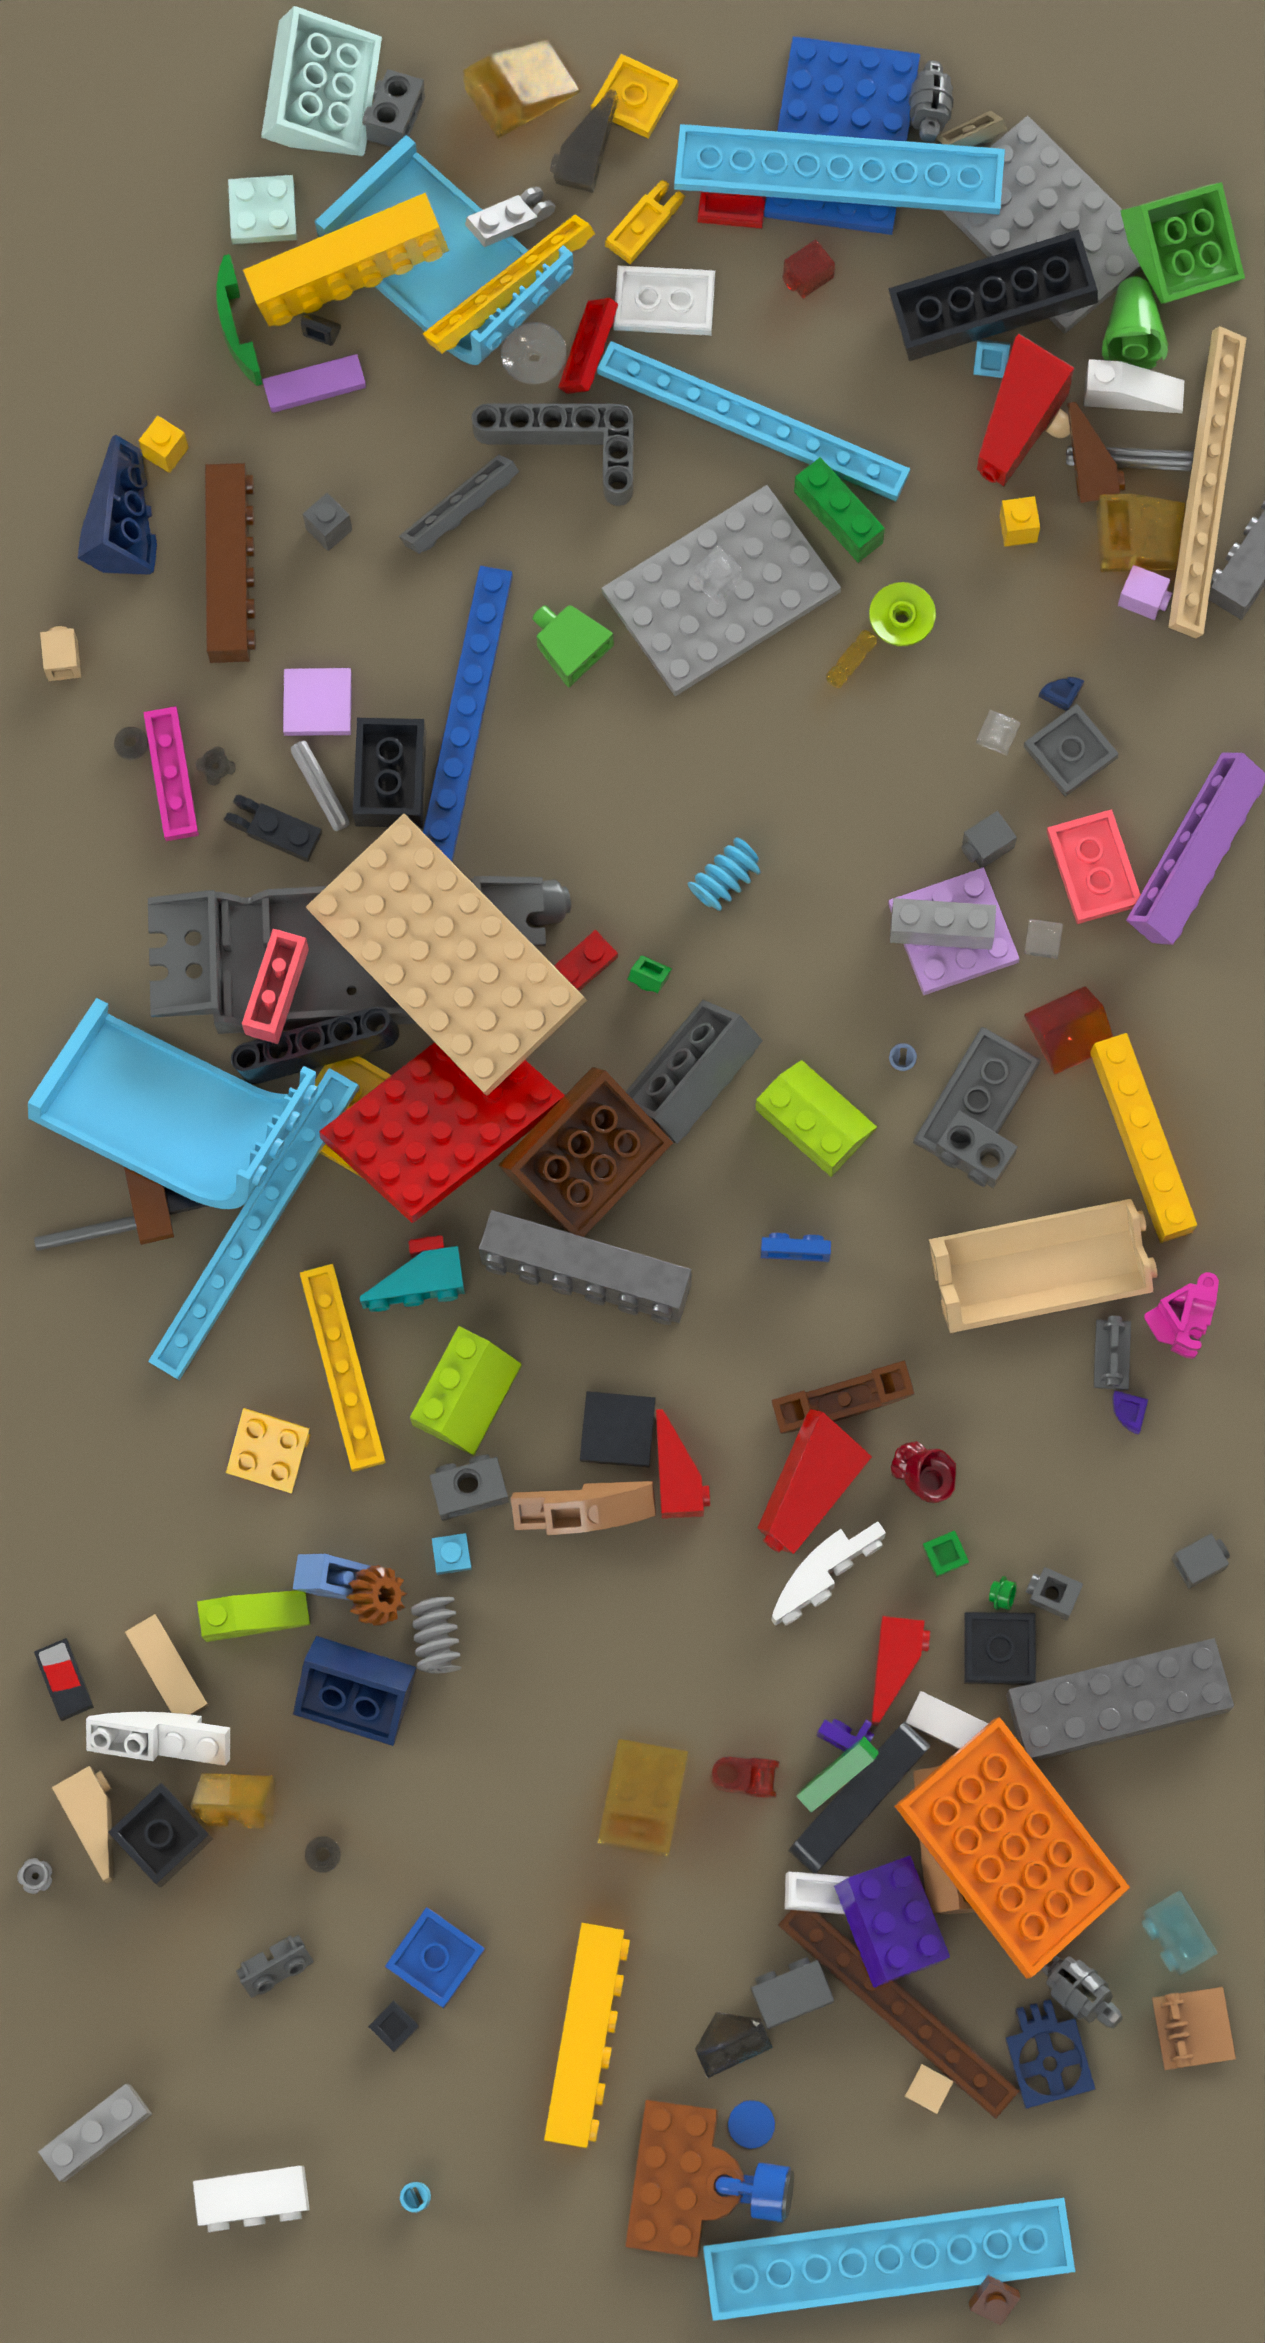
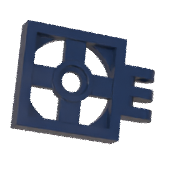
[1005,1999,1095,2109]

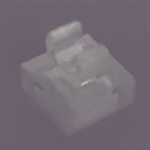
[976,710,1021,755]

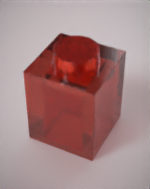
[782,239,835,299]

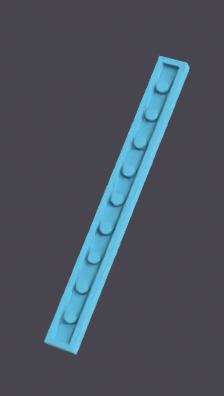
[597,341,910,501]
[148,1068,360,1381]

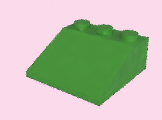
[1120,182,1245,304]

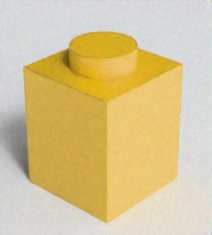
[138,415,189,474]
[1000,496,1040,546]

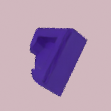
[1112,1390,1148,1435]

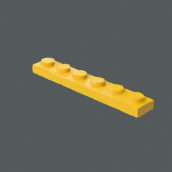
[422,215,595,354]
[300,1264,386,1472]

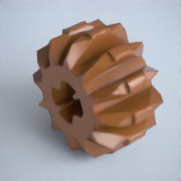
[346,1565,408,1626]

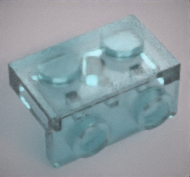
[1142,1891,1218,1976]

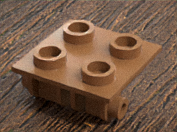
[1152,1987,1236,2070]

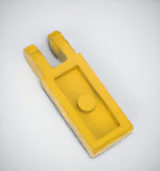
[605,180,685,265]

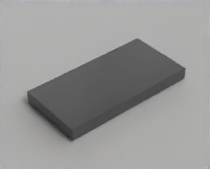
[913,1027,1041,1174]

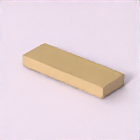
[125,1614,209,1715]

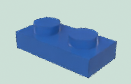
[761,1233,831,1262]

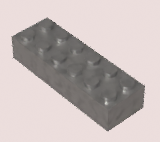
[479,1210,691,1325]
[1006,1638,1234,1761]

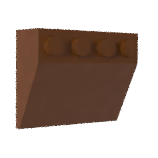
[498,1067,673,1237]

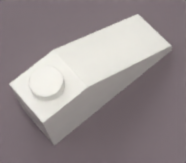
[1084,359,1185,413]

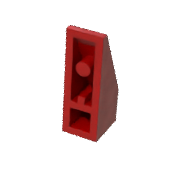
[656,1409,710,1519]
[871,1616,930,1727]

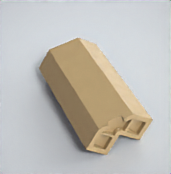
[929,1199,1157,1333]

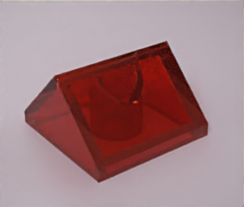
[1024,986,1113,1075]

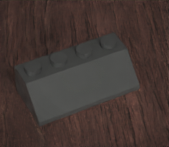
[626,1000,763,1144]

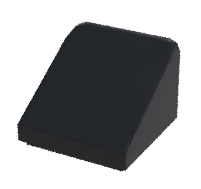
[300,314,341,346]

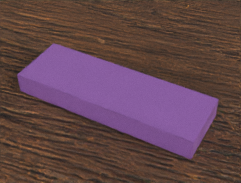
[262,354,366,413]

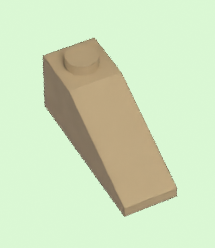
[52,1766,114,1884]

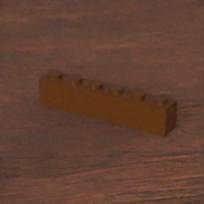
[205,463,256,663]

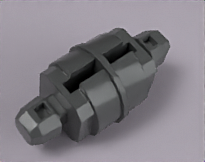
[909,60,954,143]
[1041,1955,1123,2029]

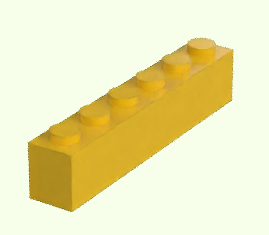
[1090,1033,1198,1243]
[544,1923,630,2149]

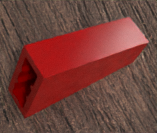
[757,1409,872,1554]

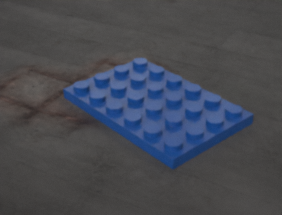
[764,36,920,235]

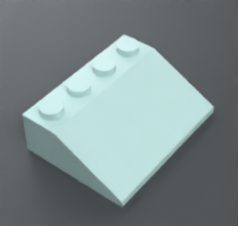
[261,6,382,156]

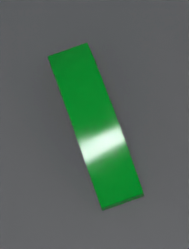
[216,254,263,386]

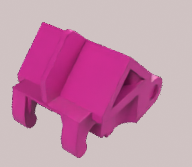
[1144,1272,1219,1359]

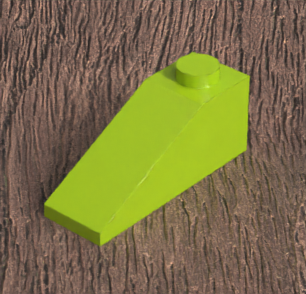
[197,1590,310,1642]

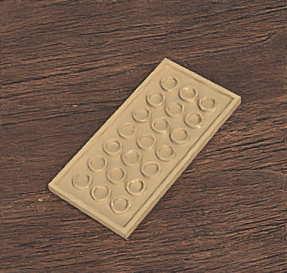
[306,814,587,1096]

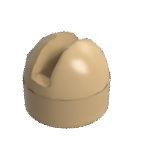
[1045,409,1070,438]

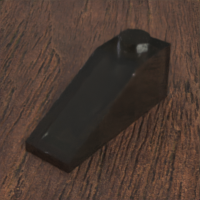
[550,90,619,193]

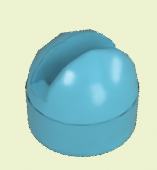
[400,2182,431,2212]

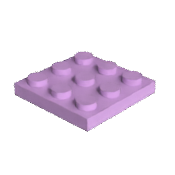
[888,867,1020,996]

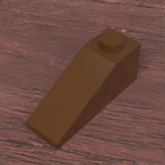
[1067,402,1125,503]

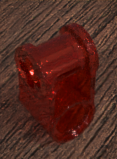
[710,1757,780,1798]

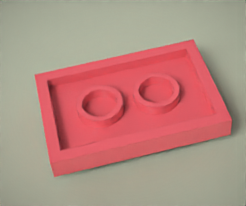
[1046,809,1141,924]

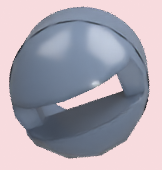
[889,1043,917,1071]

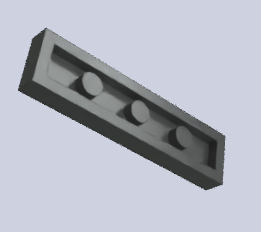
[399,455,519,554]

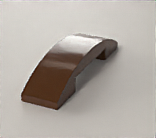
[771,1360,915,1434]

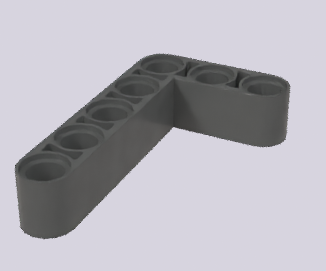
[472,404,634,506]

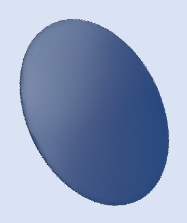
[728,2101,775,2148]

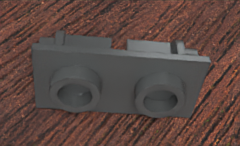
[1094,1316,1131,1390]
[236,1934,314,1998]

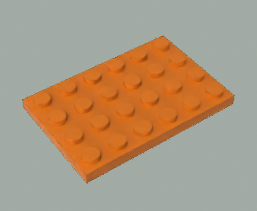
[895,1717,1130,1979]

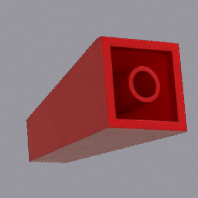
[977,334,1074,486]

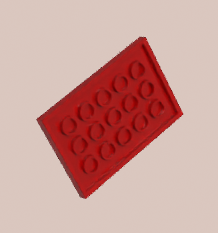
[319,1042,565,1224]

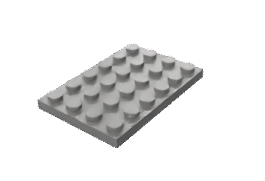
[942,116,1142,334]
[602,485,841,696]

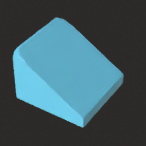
[973,339,1010,378]

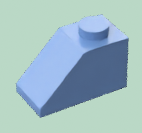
[293,1554,370,1600]

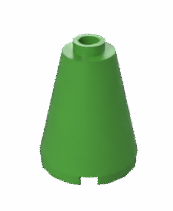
[1102,276,1168,369]

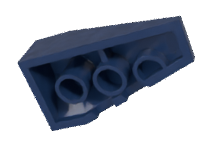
[77,435,157,575]

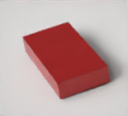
[698,192,766,229]

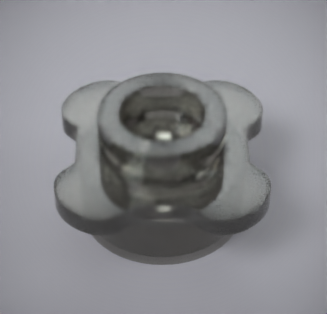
[196,747,236,786]

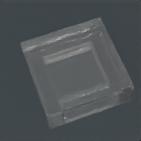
[1024,919,1063,959]

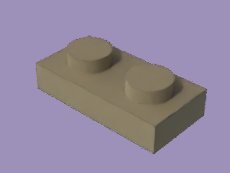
[935,110,1007,147]

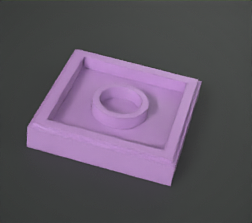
[283,668,352,736]

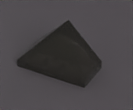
[695,2012,773,2079]

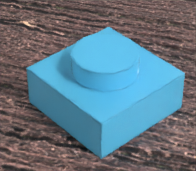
[432,1533,472,1575]

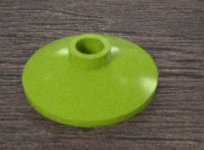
[869,582,936,646]

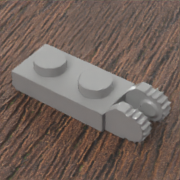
[465,186,556,247]

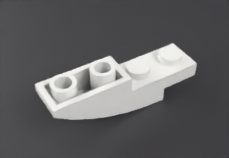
[771,1522,886,1626]
[86,1712,230,1766]

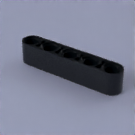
[231,1007,399,1084]
[788,1722,931,1874]

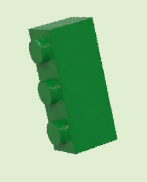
[794,457,885,563]

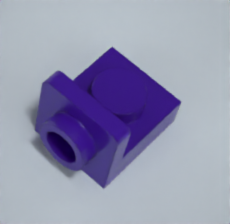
[817,1719,874,1752]

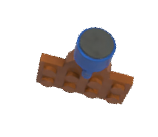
[625,2100,794,2258]

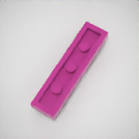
[143,706,199,841]

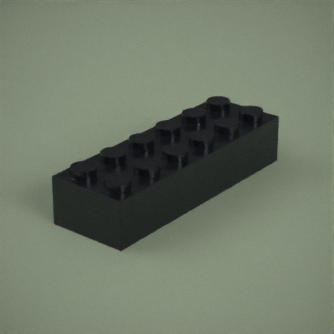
[888,229,1098,361]

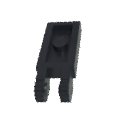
[224,795,322,862]

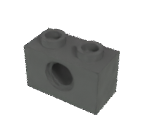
[429,1454,509,1521]

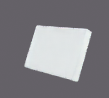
[614,266,715,336]

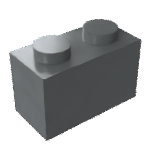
[751,1957,834,2030]

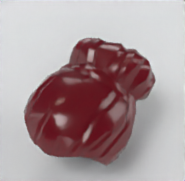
[891,1441,956,1503]

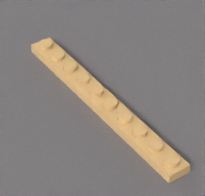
[1168,326,1246,638]

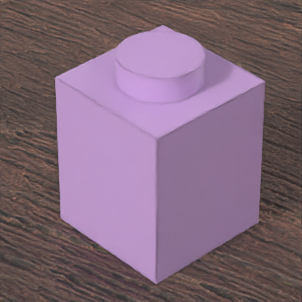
[1118,565,1173,620]

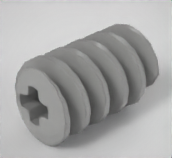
[411,1597,462,1674]

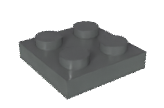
[1023,704,1119,797]

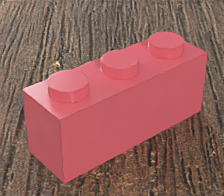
[242,928,309,1044]

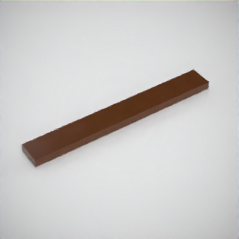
[778,1910,1019,2119]

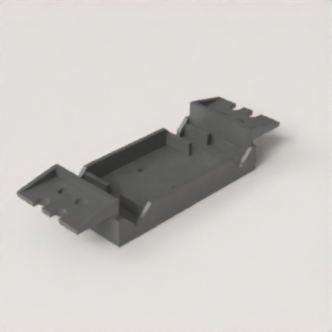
[148,876,546,1034]

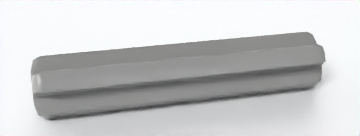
[291,741,350,831]

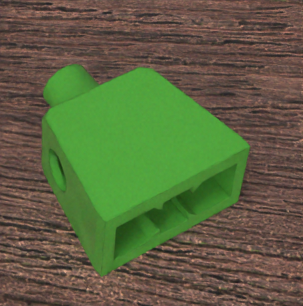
[532,605,614,688]

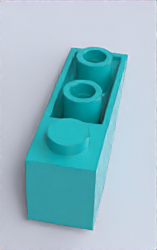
[360,1246,465,1312]

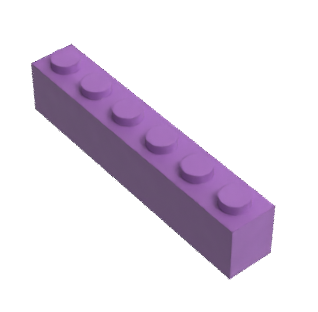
[1126,752,1265,945]

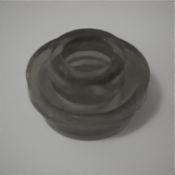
[114,727,148,760]
[305,1836,341,1873]

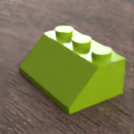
[755,1060,877,1177]
[410,1326,522,1456]

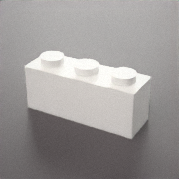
[193,2166,310,2232]

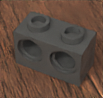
[362,69,425,147]
[935,1110,1018,1188]

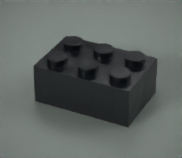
[353,717,427,828]

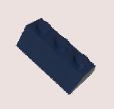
[293,1636,417,1746]

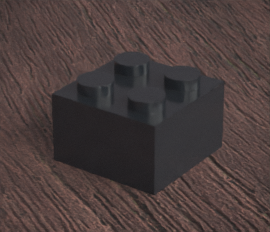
[108,1783,213,1888]

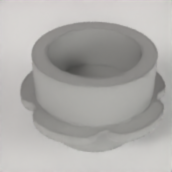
[17,1858,52,1894]

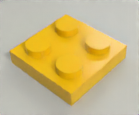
[591,54,678,139]

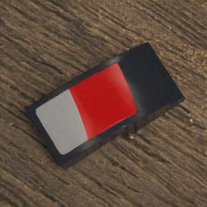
[34,1638,94,1721]

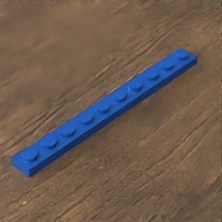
[423,566,513,862]

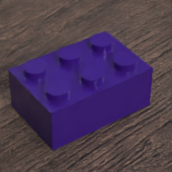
[834,1856,950,1988]

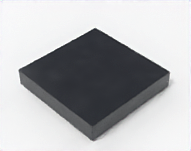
[580,1391,656,1468]
[964,1612,1036,1685]

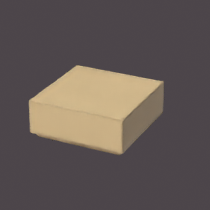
[904,2064,954,2114]

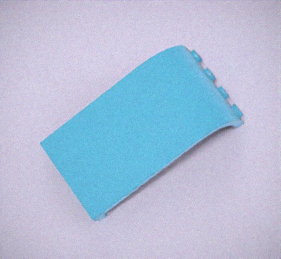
[315,135,574,365]
[28,998,318,1209]

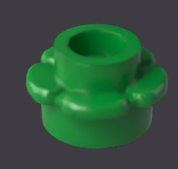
[989,1576,1017,1610]

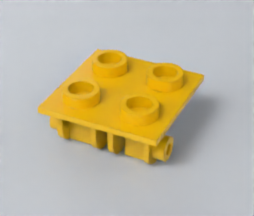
[226,1408,311,1494]

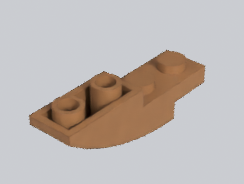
[511,1481,656,1535]

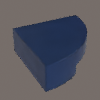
[1038,677,1084,711]

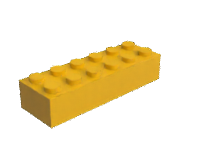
[243,193,449,327]

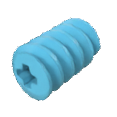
[687,837,761,911]

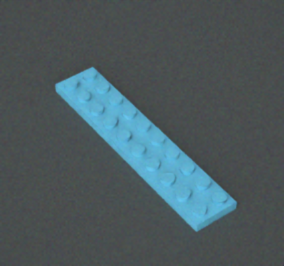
[674,124,1005,215]
[703,2198,1075,2321]

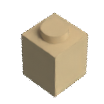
[40,626,81,681]

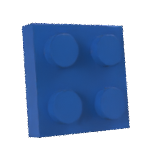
[385,1907,485,2009]

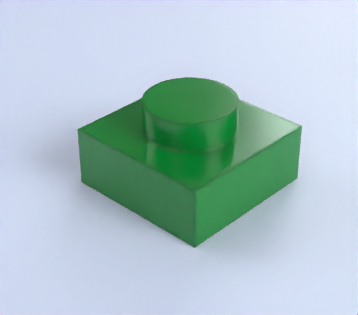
[627,955,672,994]
[922,1530,969,1578]

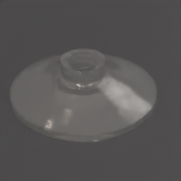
[501,322,567,384]

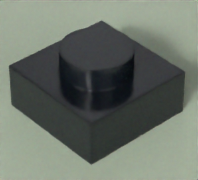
[368,2000,420,2053]

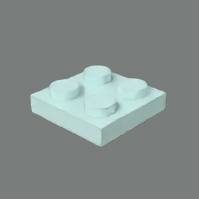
[228,175,297,244]

